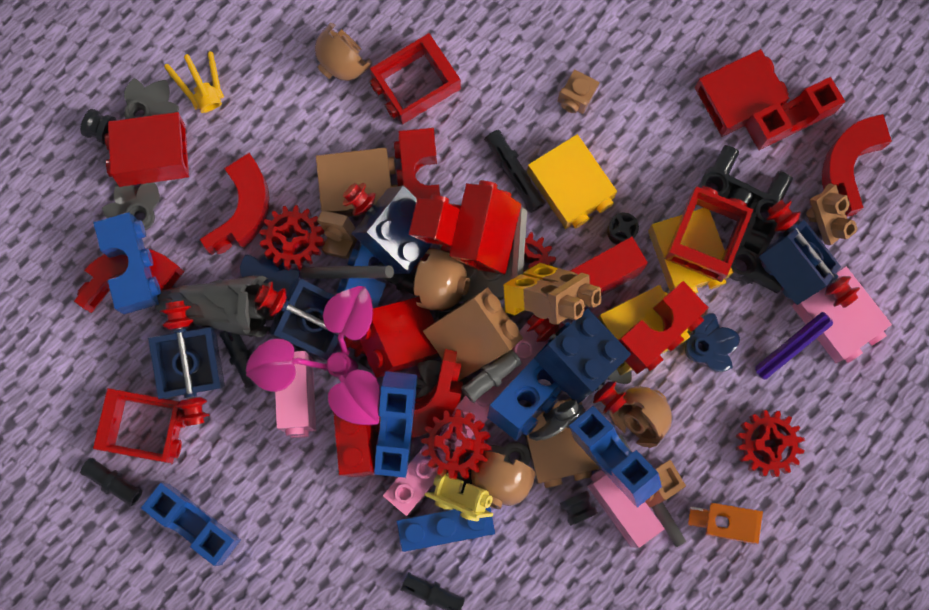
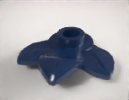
[240,248,300,293]
[685,313,740,372]

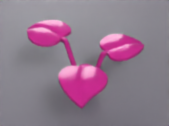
[246,286,381,425]

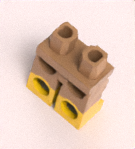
[503,263,601,325]

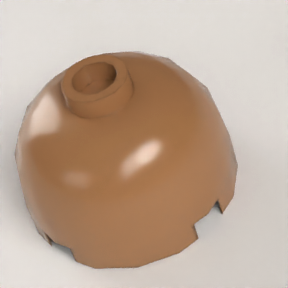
[315,23,372,81]
[414,248,470,311]
[609,386,672,448]
[471,451,536,509]

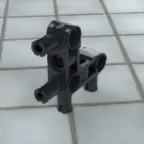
[698,145,811,294]

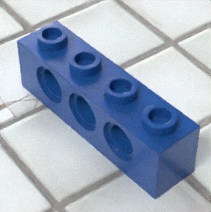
[487,322,570,441]

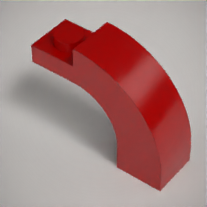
[822,114,892,217]
[199,153,270,255]
[74,248,185,313]
[376,349,463,438]

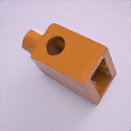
[688,503,763,545]

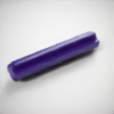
[755,312,833,380]

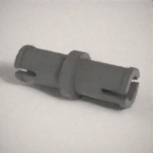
[461,349,522,403]

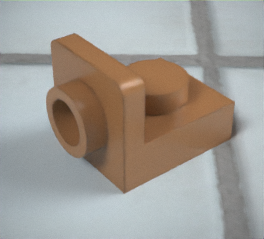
[558,69,600,114]
[317,211,358,259]
[645,459,686,508]

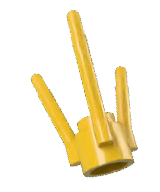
[164,51,224,113]

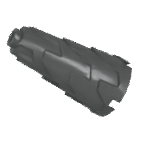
[155,275,274,337]

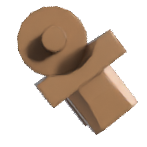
[806,184,858,245]

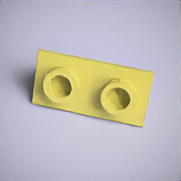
[424,474,493,521]

